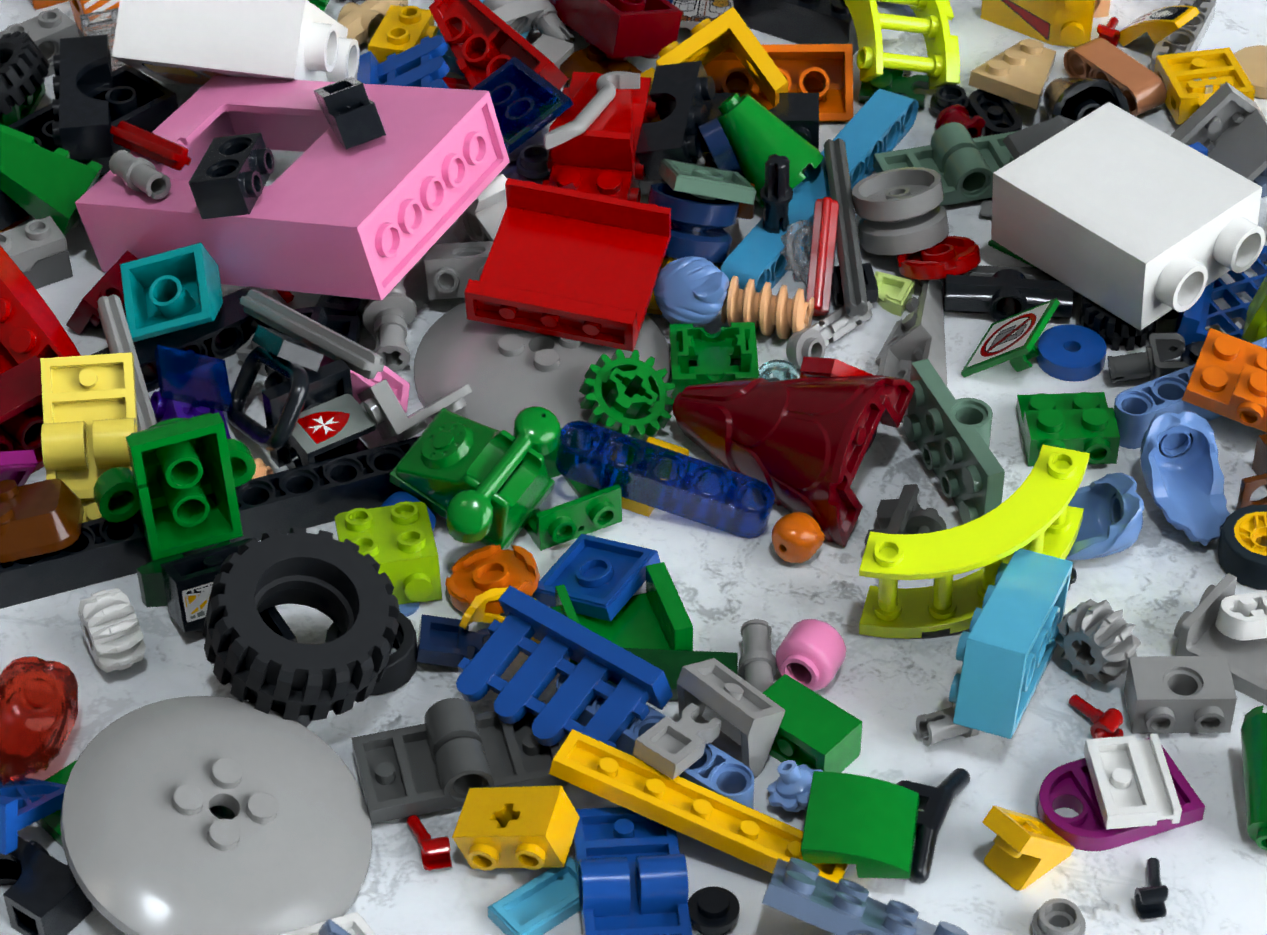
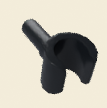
[1134,858,1168,920]

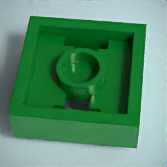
[669,322,759,399]

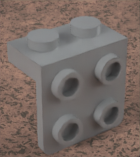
[1170,82,1267,181]
[357,379,473,442]

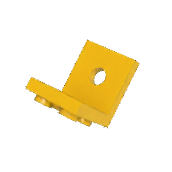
[656,7,788,107]

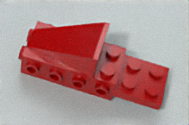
[542,71,658,202]

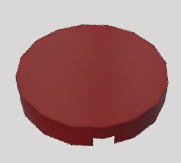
[897,236,981,280]

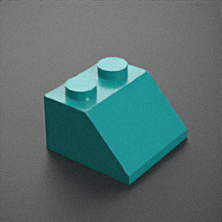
[120,243,223,342]

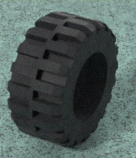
[203,528,400,721]

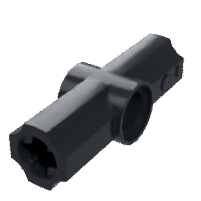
[944,269,1074,321]

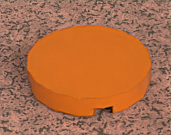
[445,545,540,614]

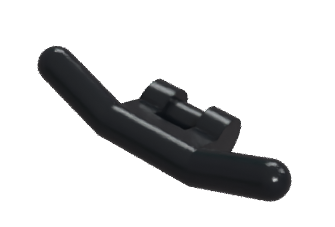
[896,768,970,883]

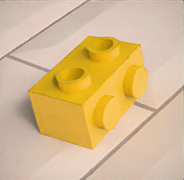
[368,5,439,63]

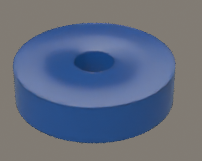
[1036,324,1107,382]

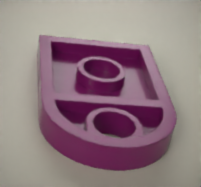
[1038,738,1205,851]

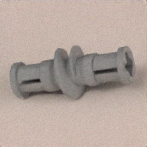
[362,274,417,372]

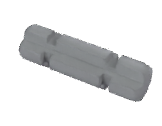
[809,301,873,347]

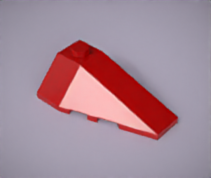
[428,0,569,122]

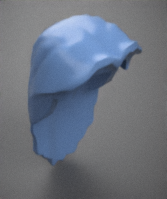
[1140,411,1230,547]
[1065,473,1144,561]

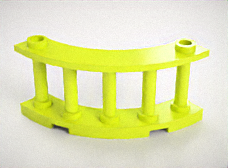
[843,0,960,90]
[859,445,1090,639]

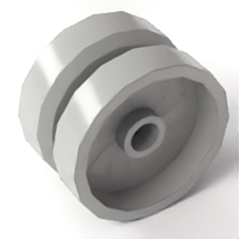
[852,167,949,255]

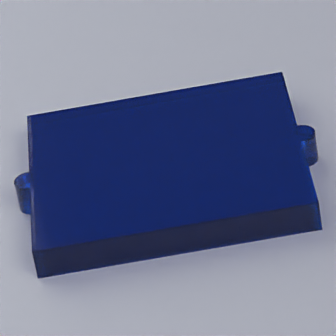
[154,345,233,413]

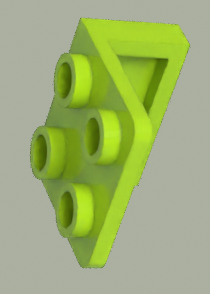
[335,501,442,605]

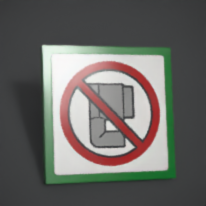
[961,298,1060,378]

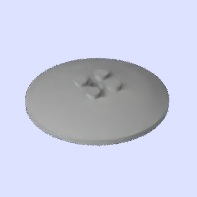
[414,301,671,452]
[60,696,372,935]

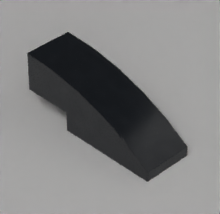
[313,77,386,149]

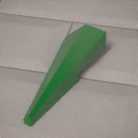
[0,124,103,236]

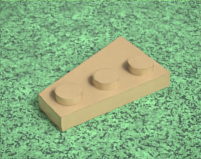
[969,39,1056,110]

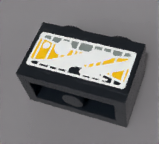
[160,538,250,633]

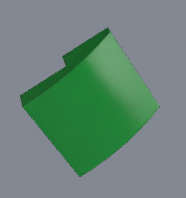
[801,771,919,879]

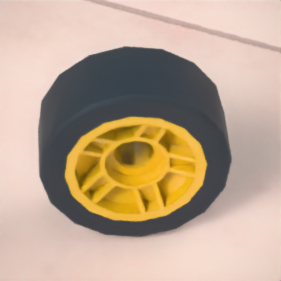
[1218,505,1267,590]

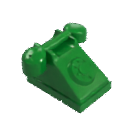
[390,406,560,550]
[93,412,256,561]

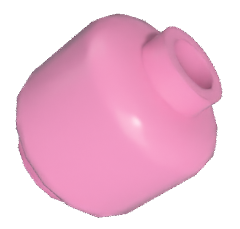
[775,619,846,691]

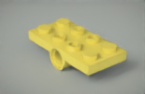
[40,352,138,523]

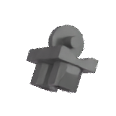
[865,484,947,546]

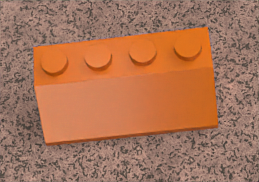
[704,44,853,122]

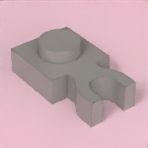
[633,703,722,780]

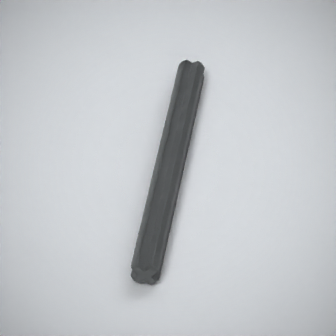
[824,138,868,317]

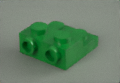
[1016,392,1120,467]

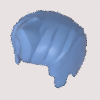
[654,256,729,327]

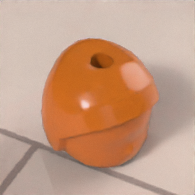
[771,512,825,564]

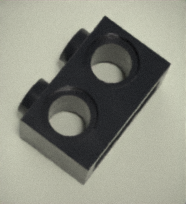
[189,133,274,219]

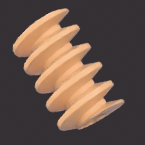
[721,276,815,339]

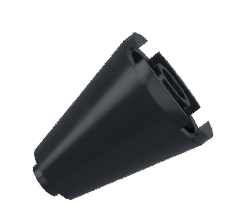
[1043,78,1130,121]

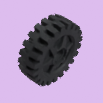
[0,31,50,115]

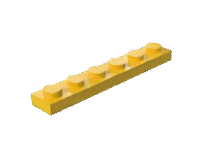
[549,729,849,883]

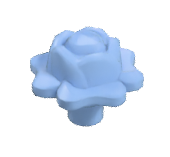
[767,760,822,813]

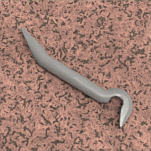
[544,71,641,150]

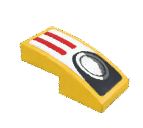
[1119,5,1200,47]

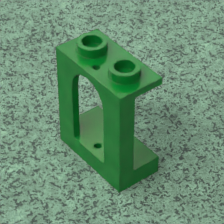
[524,424,622,551]

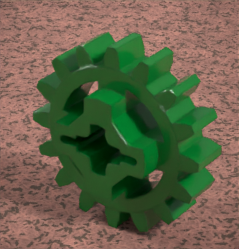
[579,349,675,444]

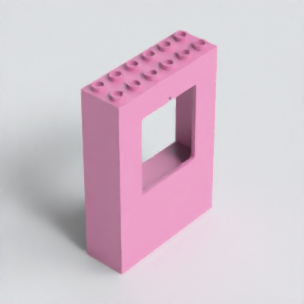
[75,75,510,301]

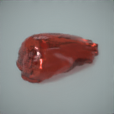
[0,656,78,785]

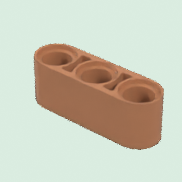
[1064,37,1167,117]

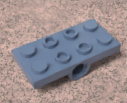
[762,858,969,935]

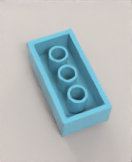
[949,548,1073,739]

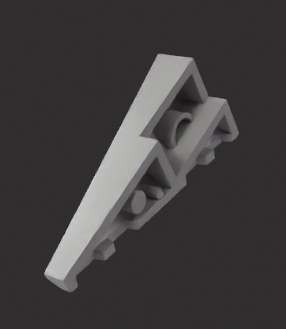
[875,279,947,423]

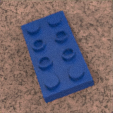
[572,807,693,935]

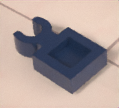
[416,614,492,668]

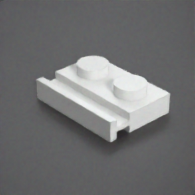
[1084,733,1182,829]

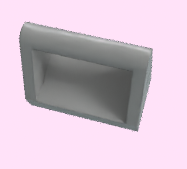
[677,658,786,778]

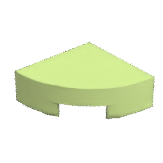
[874,271,915,317]

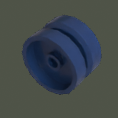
[647,183,739,263]

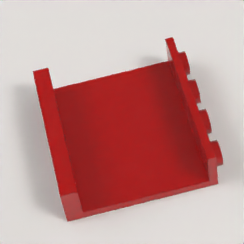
[464,178,671,352]

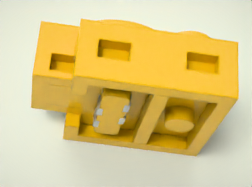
[1154,47,1255,125]

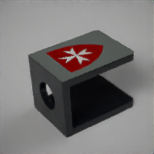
[283,394,376,470]

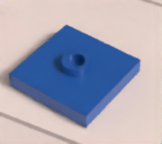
[532,534,661,622]

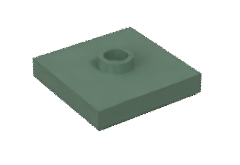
[658,159,757,205]

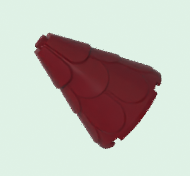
[673,375,915,547]

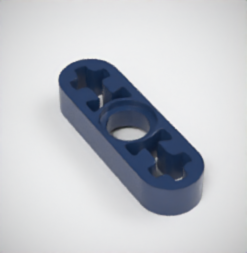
[698,117,745,178]

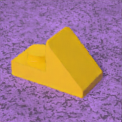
[982,805,1075,891]

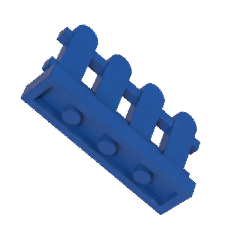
[357,35,450,89]
[456,585,673,750]

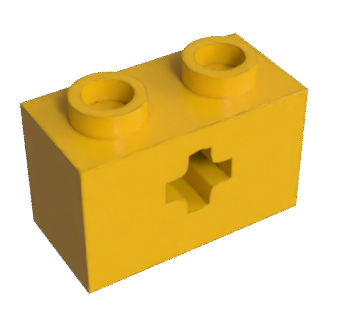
[452,785,580,871]

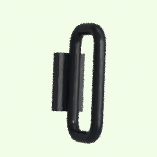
[227,325,324,451]

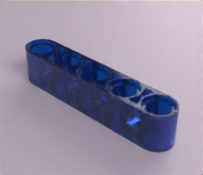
[556,420,775,539]

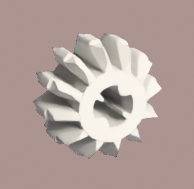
[78,588,146,673]

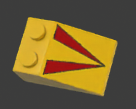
[981,0,1095,47]

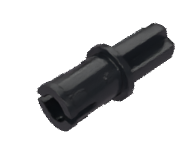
[760,154,793,234]

